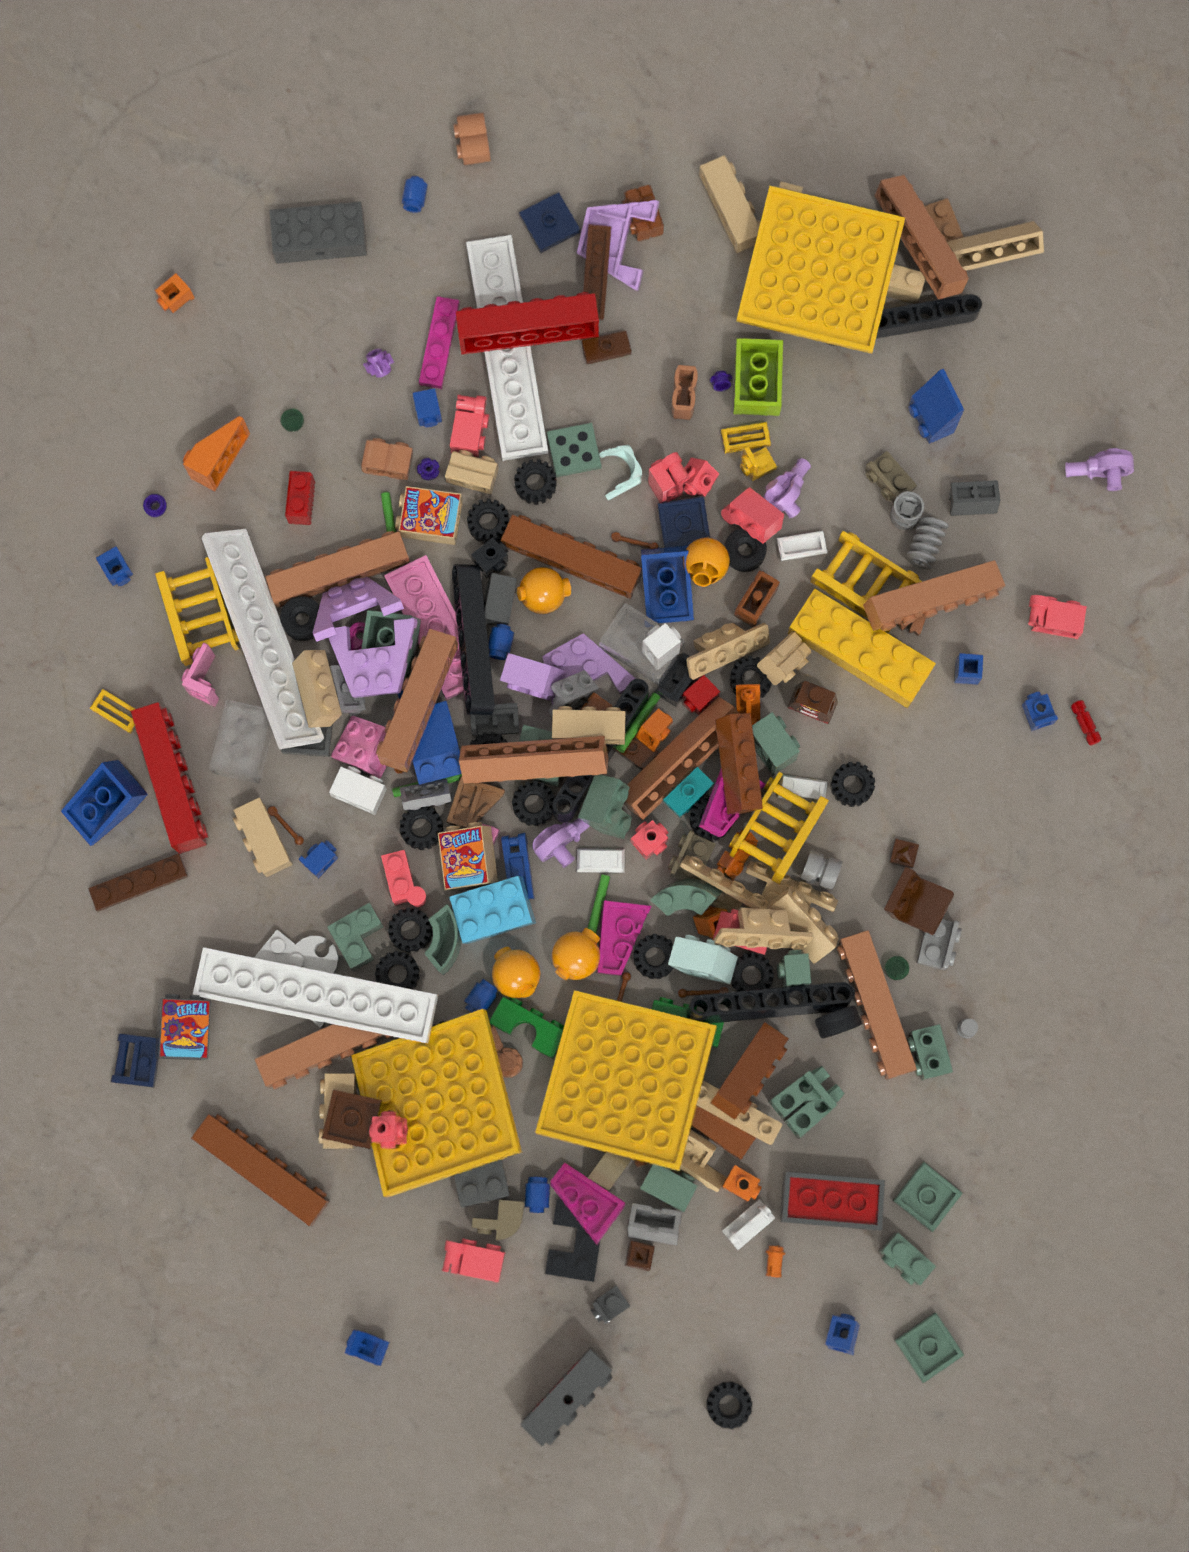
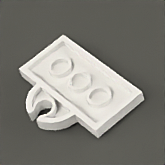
[254,930,339,1028]

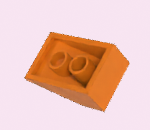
[183,416,250,491]

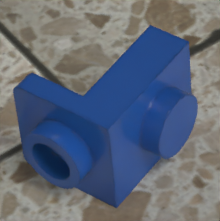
[345,1329,389,1366]

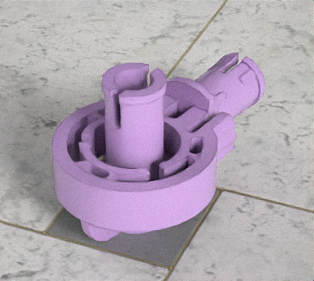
[1065,448,1134,491]
[763,458,811,518]
[532,818,590,868]

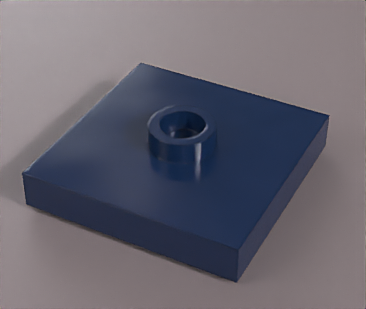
[519,192,581,253]
[657,496,710,548]

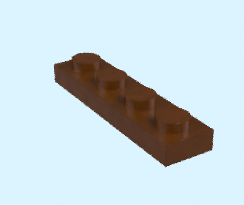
[583,225,612,321]
[88,853,188,912]

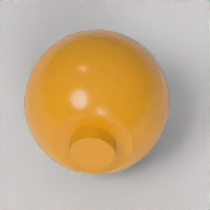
[683,537,730,587]
[517,567,571,614]
[552,928,600,980]
[492,947,541,998]

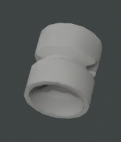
[890,491,924,530]
[800,850,843,890]

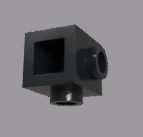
[471,537,509,578]

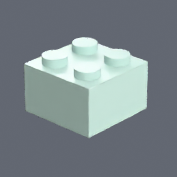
[668,935,738,985]

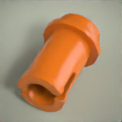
[766,1245,786,1277]

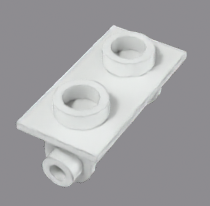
[722,1199,775,1250]

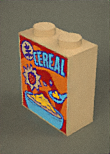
[395,486,463,545]
[438,822,498,891]

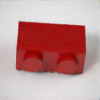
[285,471,316,525]

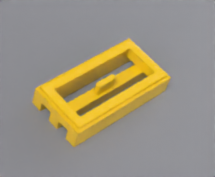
[721,422,771,454]
[90,689,135,734]

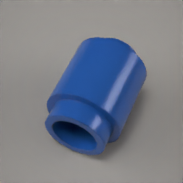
[402,176,428,213]
[488,624,514,660]
[464,979,498,1013]
[524,1177,550,1213]

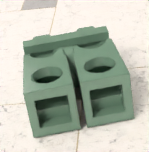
[769,1066,844,1139]

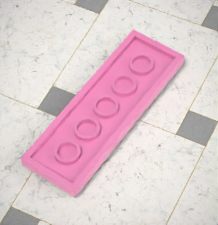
[384,555,464,700]

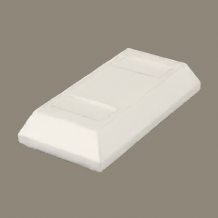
[777,531,827,561]
[777,774,828,803]
[577,848,625,873]

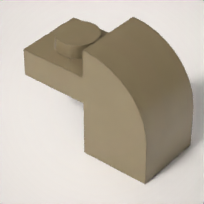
[588,1152,632,1191]
[472,1200,525,1240]

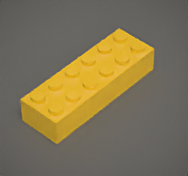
[788,589,936,708]

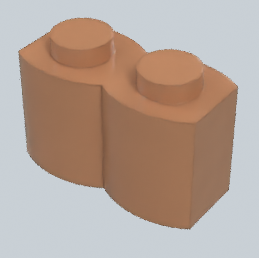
[453,113,491,165]
[671,365,698,420]
[361,438,413,480]

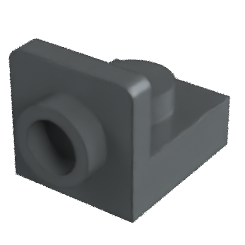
[591,1286,630,1324]

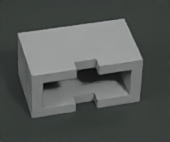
[628,1203,682,1245]

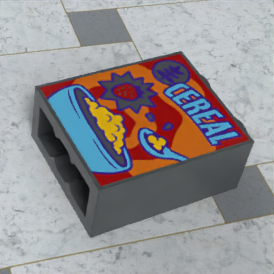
[155,994,211,1060]

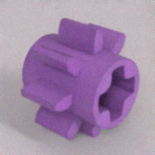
[363,348,394,378]

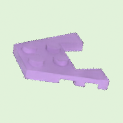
[577,200,660,291]
[313,577,404,642]
[328,618,417,698]
[542,633,636,705]

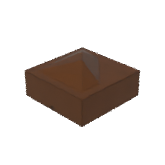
[889,839,919,869]
[625,1240,655,1271]

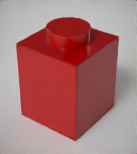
[682,675,720,715]

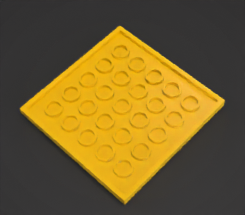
[736,186,905,354]
[535,990,717,1171]
[351,1009,522,1197]

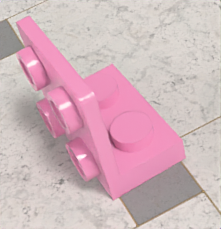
[182,643,219,707]
[331,716,387,779]

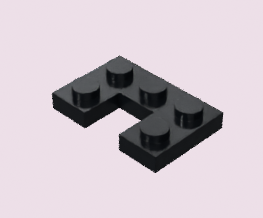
[545,1200,600,1282]

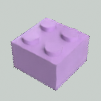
[500,653,567,701]

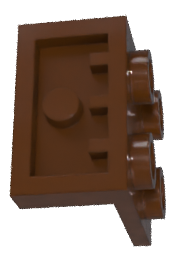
[884,867,954,935]

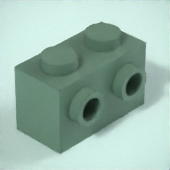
[777,950,811,987]
[907,1024,953,1080]
[640,1164,698,1213]
[879,1233,936,1286]

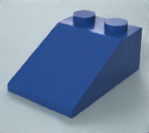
[908,369,964,444]
[641,546,694,624]
[412,700,462,785]
[61,760,148,846]

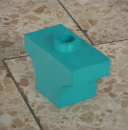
[663,767,714,818]

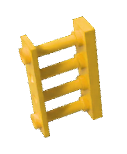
[810,531,922,633]
[155,557,239,666]
[730,772,829,885]

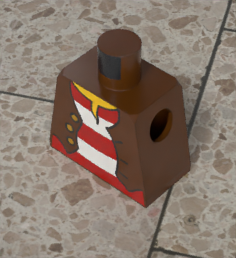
[787,681,838,724]

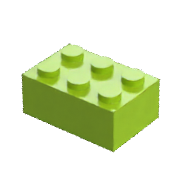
[733,338,783,416]

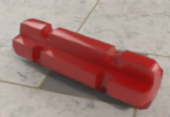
[1071,700,1102,746]

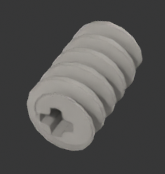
[905,517,949,569]

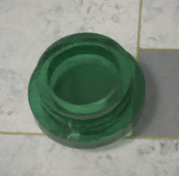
[281,409,304,432]
[885,956,909,980]

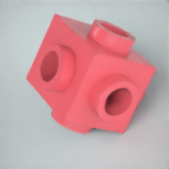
[683,457,719,497]
[630,820,668,860]
[369,1112,407,1149]

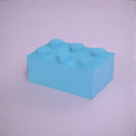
[449,876,536,944]

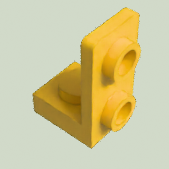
[740,446,777,482]

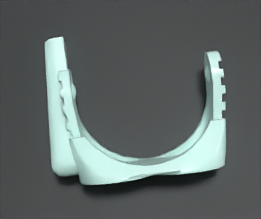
[599,444,642,501]

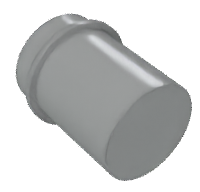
[957,1019,978,1039]

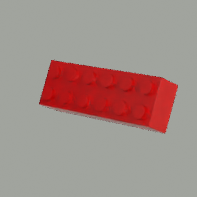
[455,292,599,355]
[131,702,209,854]

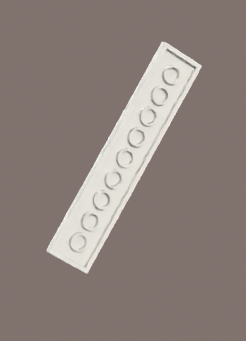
[466,235,548,461]
[202,529,324,750]
[193,948,438,1043]

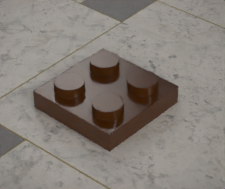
[322,1090,382,1149]

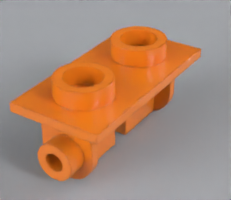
[736,684,761,725]
[717,829,758,881]

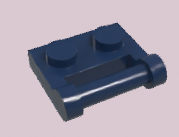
[111,1034,159,1088]

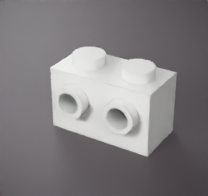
[642,623,681,670]
[329,766,387,815]

